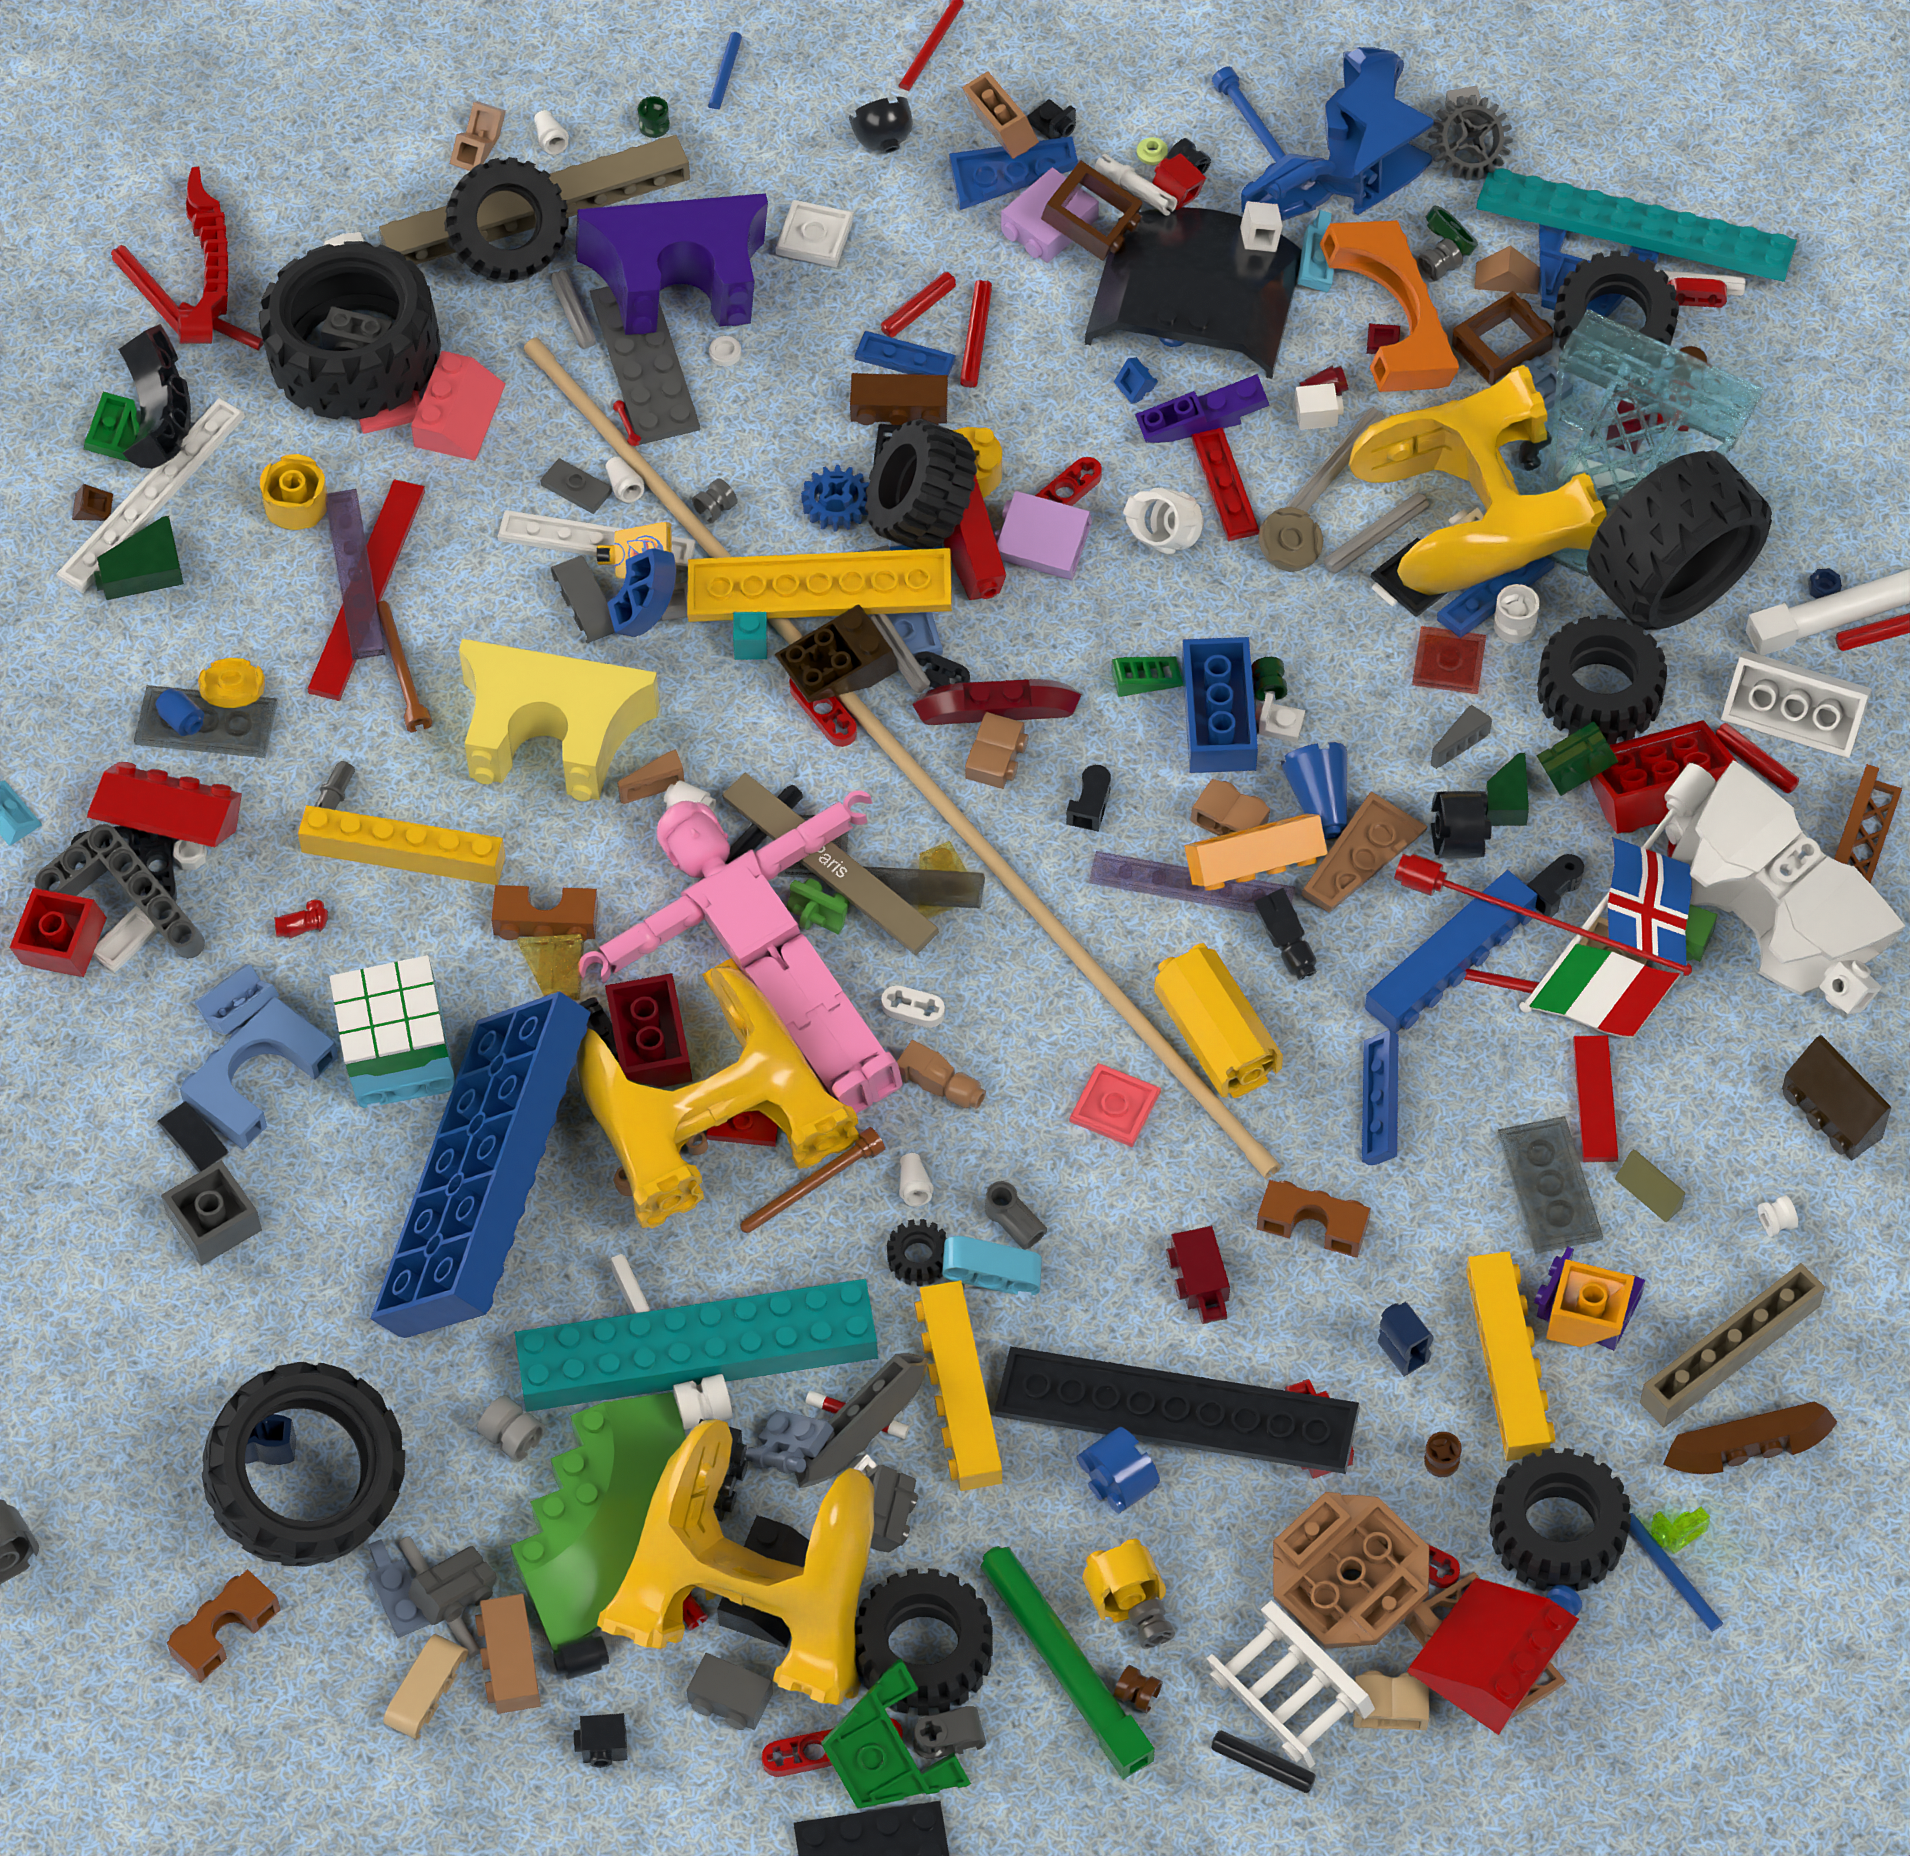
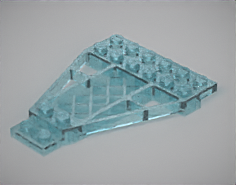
[1545,309,1764,577]

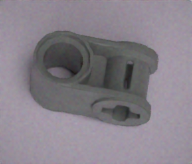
[913,1706,987,1759]

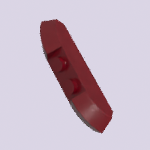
[912,679,1082,725]

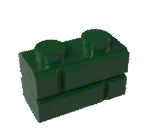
[1536,721,1619,796]

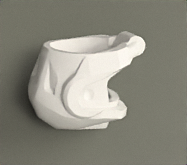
[1123,488,1204,554]

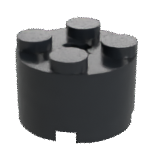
[1431,790,1492,859]

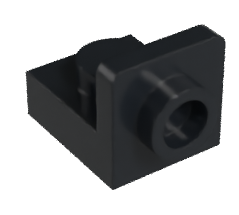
[1027,99,1076,139]

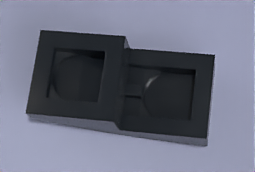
[157,1101,229,1172]

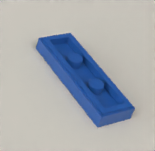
[855,331,956,377]

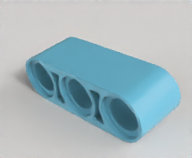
[942,1236,1042,1295]

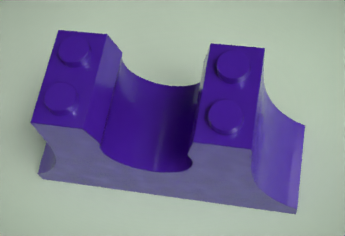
[575,193,768,335]

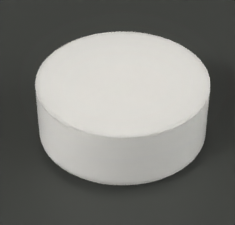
[709,336,741,366]

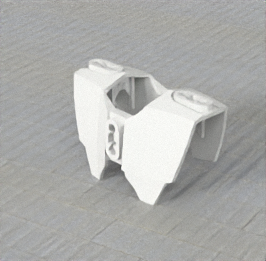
[1671,760,1905,995]

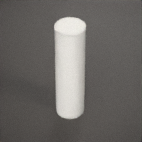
[1372,583,1398,606]

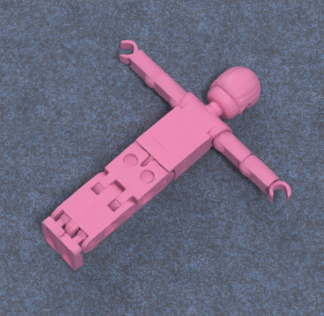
[578,790,903,1114]

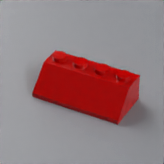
[87,762,242,848]

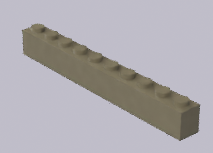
[379,135,690,265]

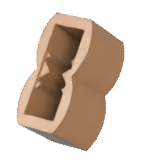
[965,712,1029,789]
[1190,779,1270,836]

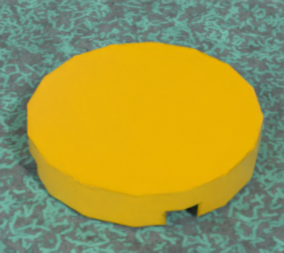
[198,658,265,708]

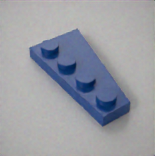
[949,136,1078,210]

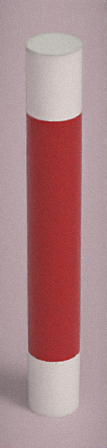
[805,1390,910,1439]

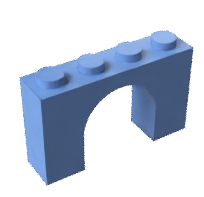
[180,996,338,1150]

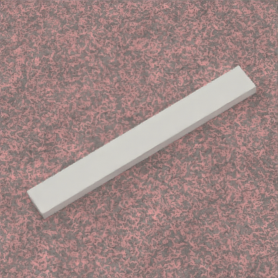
[56,398,245,593]

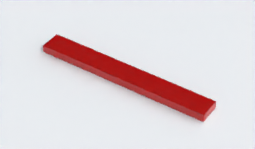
[308,479,425,701]

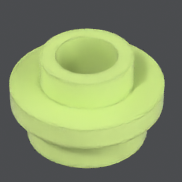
[1137,137,1168,165]

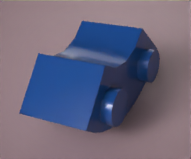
[607,548,676,637]

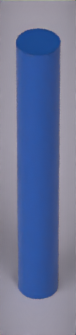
[708,32,742,110]

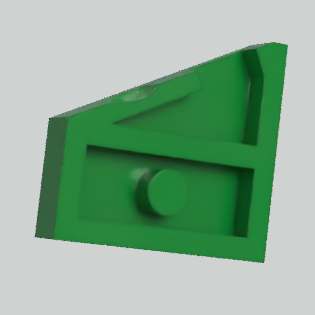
[84,391,140,462]

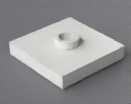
[776,200,854,268]

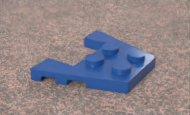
[1538,224,1659,324]

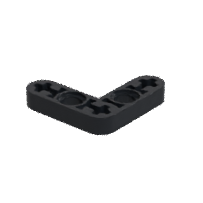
[71,826,177,902]

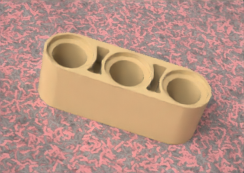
[383,1634,468,1740]

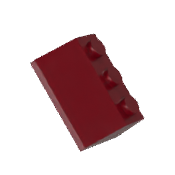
[605,973,693,1088]

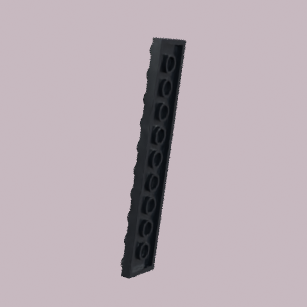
[994,1346,1360,1474]

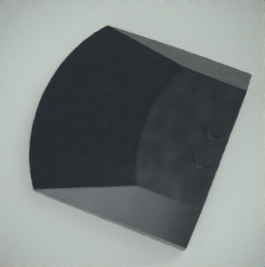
[1085,207,1302,379]

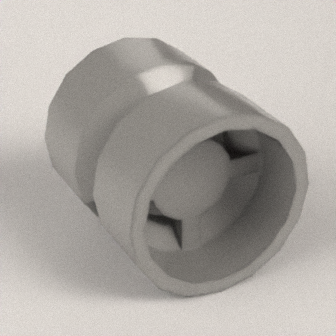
[477,1395,545,1462]

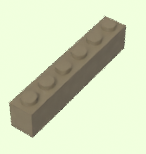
[1640,1263,1825,1428]

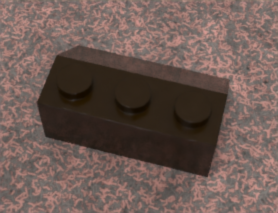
[1782,1035,1891,1161]

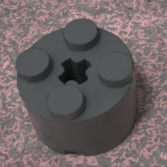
[0,1499,39,1584]

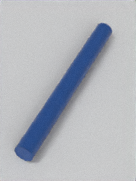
[1629,1513,1723,1632]

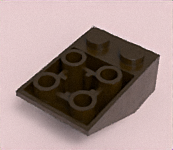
[775,604,898,703]

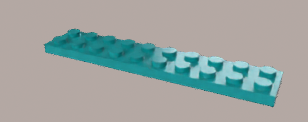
[1476,168,1797,282]

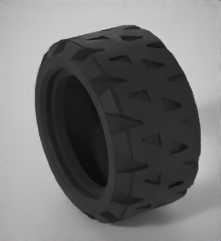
[259,241,441,420]
[1586,450,1772,631]
[202,1362,405,1567]

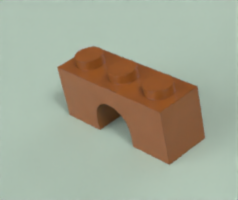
[491,885,598,943]
[1256,1179,1371,1258]
[167,1569,281,1683]

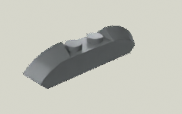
[795,1353,929,1488]

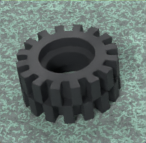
[887,1219,947,1286]

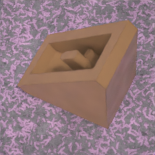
[1474,245,1540,294]

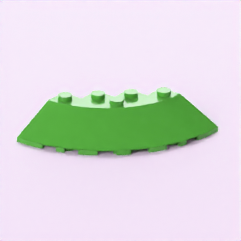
[510,1392,686,1653]

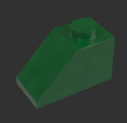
[1484,753,1529,826]

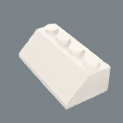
[1721,650,1872,758]

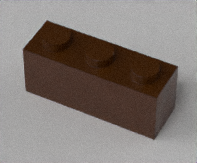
[850,373,948,425]

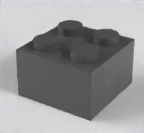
[161,1160,262,1265]

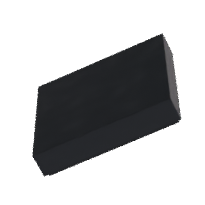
[1370,537,1447,617]

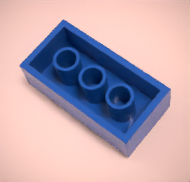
[1182,637,1258,773]

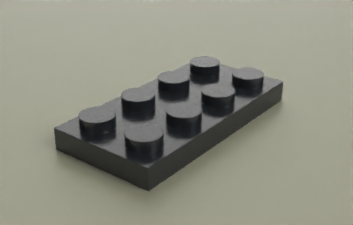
[793,1801,949,1856]

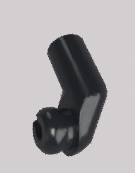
[1518,430,1552,471]

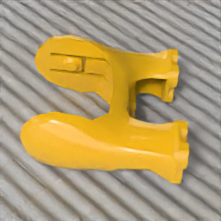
[1349,365,1607,595]
[577,966,859,1229]
[597,1419,874,1705]

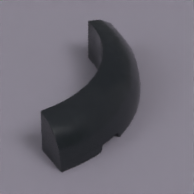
[118,324,191,469]

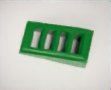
[1111,656,1183,697]

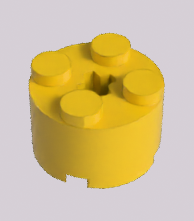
[952,427,1002,498]
[260,454,329,530]
[1082,1538,1166,1623]

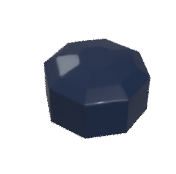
[1808,568,1842,599]

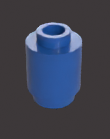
[155,688,204,736]

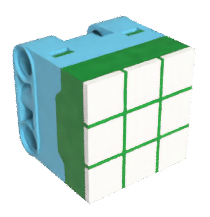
[329,955,455,1108]

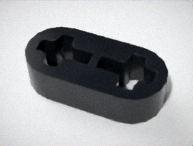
[914,651,970,688]

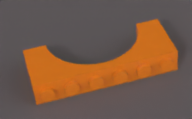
[1320,220,1459,392]

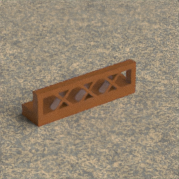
[1834,764,1902,884]

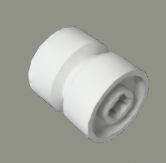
[1493,584,1540,644]
[673,1374,733,1430]

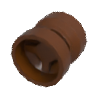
[1424,1431,1462,1478]
[1113,1665,1163,1714]

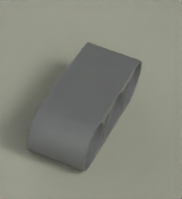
[551,555,615,643]

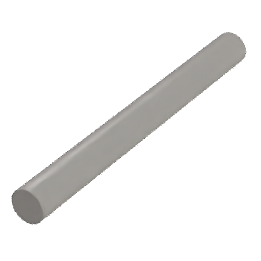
[398,1536,480,1659]

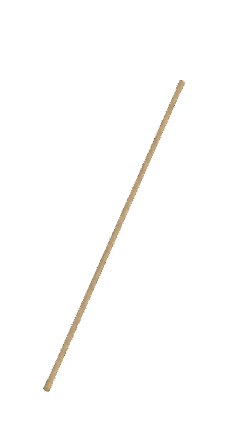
[524,337,1281,1180]

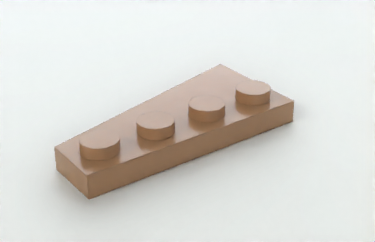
[1301,791,1428,913]

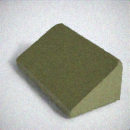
[1615,1149,1685,1222]

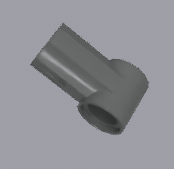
[985,1181,1047,1250]

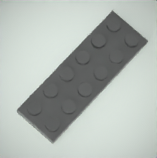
[590,286,700,445]

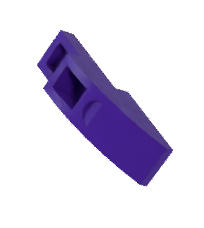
[1135,374,1270,443]

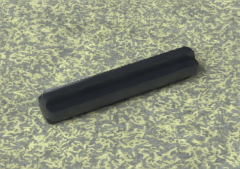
[1211,1730,1316,1793]

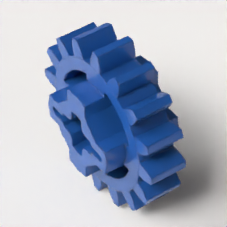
[801,465,869,532]

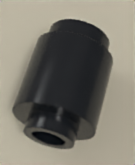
[553,1635,609,1680]

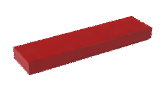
[1191,427,1260,542]
[1573,1035,1618,1162]

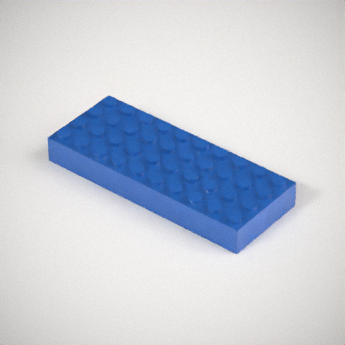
[370,991,591,1338]

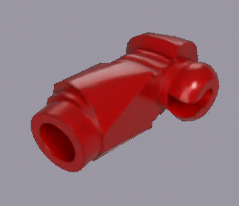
[274,899,328,939]

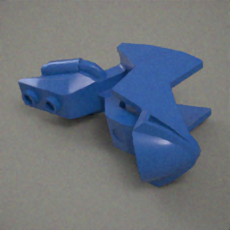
[1241,47,1434,221]

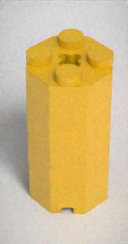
[1154,943,1283,1098]

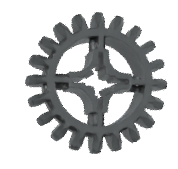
[1428,95,1513,181]

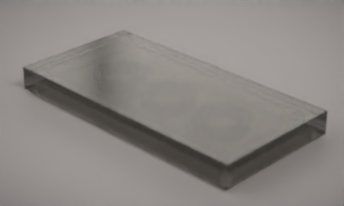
[134,685,278,758]
[1497,1116,1603,1254]

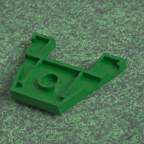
[821,1658,971,1809]

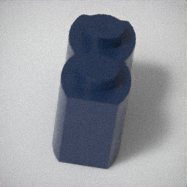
[1378,1301,1434,1377]
[245,1414,296,1465]

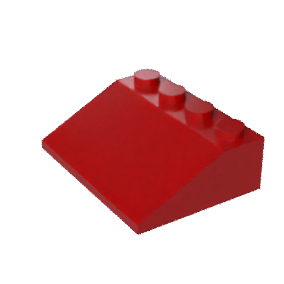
[1589,720,1738,834]
[1406,1577,1579,1735]

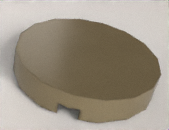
[1258,507,1324,572]

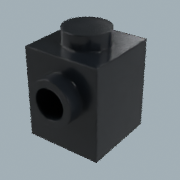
[574,1713,628,1768]

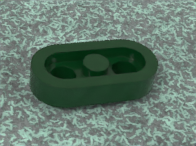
[1425,205,1478,256]

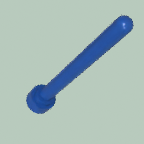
[1212,66,1286,163]

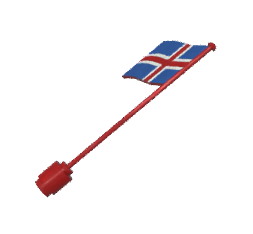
[1394,837,1692,976]

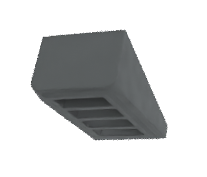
[1431,705,1492,769]

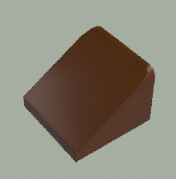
[72,484,113,521]

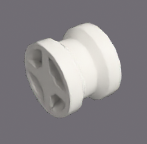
[1758,1195,1798,1237]

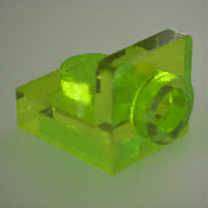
[1651,1506,1710,1554]

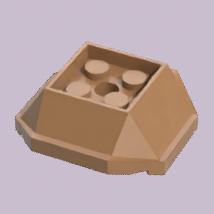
[1273,1492,1429,1649]

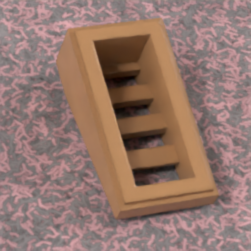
[617,749,685,804]

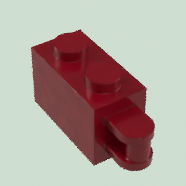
[1166,1226,1230,1324]

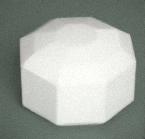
[173,840,207,870]

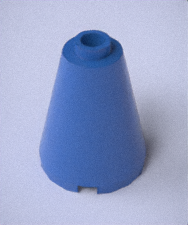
[1281,742,1348,840]

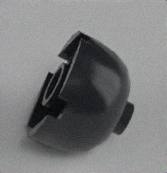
[849,96,913,154]

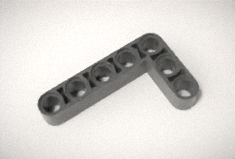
[35,824,205,959]

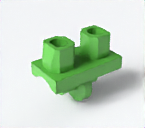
[786,878,850,935]

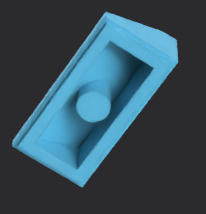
[0,780,42,846]

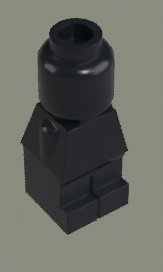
[1254,888,1317,981]

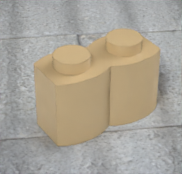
[1353,1671,1429,1730]

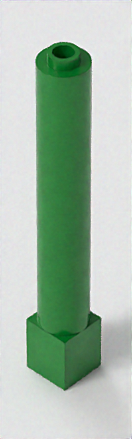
[980,1546,1155,1780]

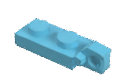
[1298,210,1334,293]

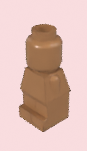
[897,1039,986,1109]

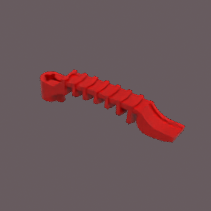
[178,166,229,344]

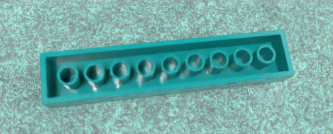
[514,1279,878,1412]

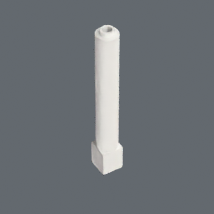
[1746,569,1910,656]

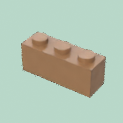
[962,71,1039,159]
[475,1594,541,1714]

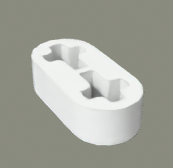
[881,985,945,1028]

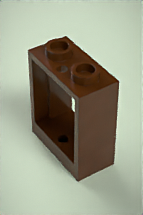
[1041,160,1143,261]
[1452,291,1554,386]

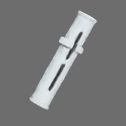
[1095,154,1177,216]

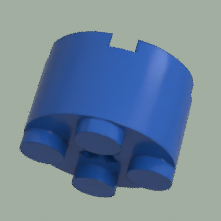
[1076,1427,1160,1514]

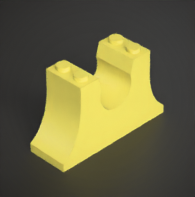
[459,639,660,802]

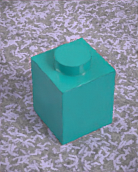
[733,612,768,660]

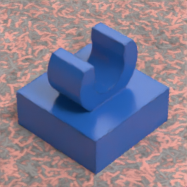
[1114,357,1158,404]

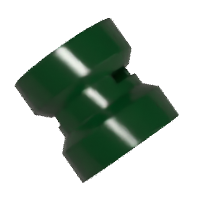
[637,96,670,138]
[1251,656,1288,701]

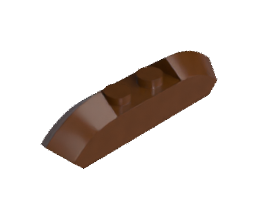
[1663,1401,1837,1474]

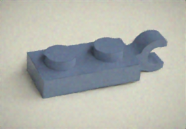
[368,1539,430,1639]

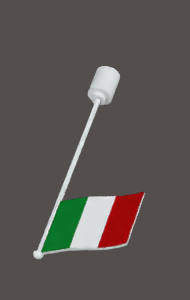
[1519,763,1716,1038]

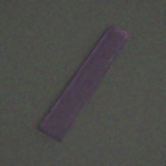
[325,489,385,660]
[1089,851,1295,914]

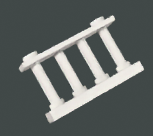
[1207,1600,1375,1769]

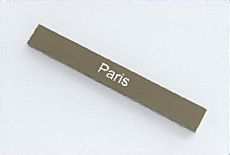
[722,772,939,956]

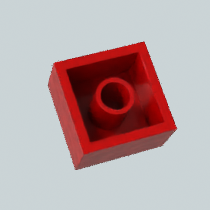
[9,888,107,978]

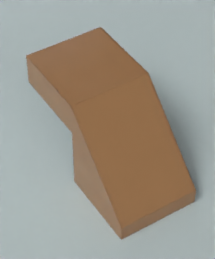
[449,101,506,171]

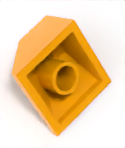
[1546,1259,1635,1347]

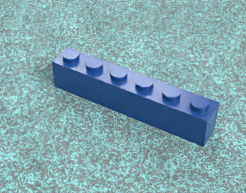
[1365,869,1537,1033]

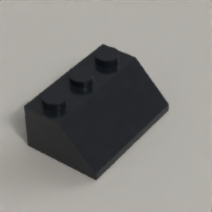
[717,1515,810,1648]

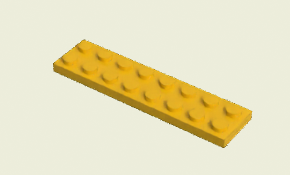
[687,548,952,622]

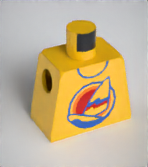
[597,522,672,579]

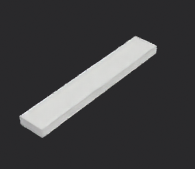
[497,510,696,571]

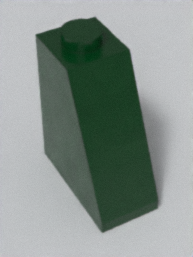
[93,516,184,600]

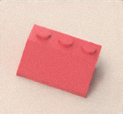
[411,351,505,461]

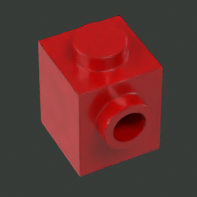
[1152,153,1207,210]

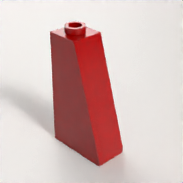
[943,475,1006,600]

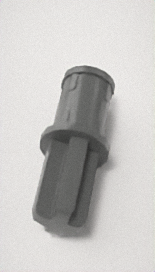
[314,761,355,810]

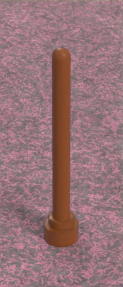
[377,601,433,733]
[740,1127,885,1233]

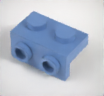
[195,964,280,1035]

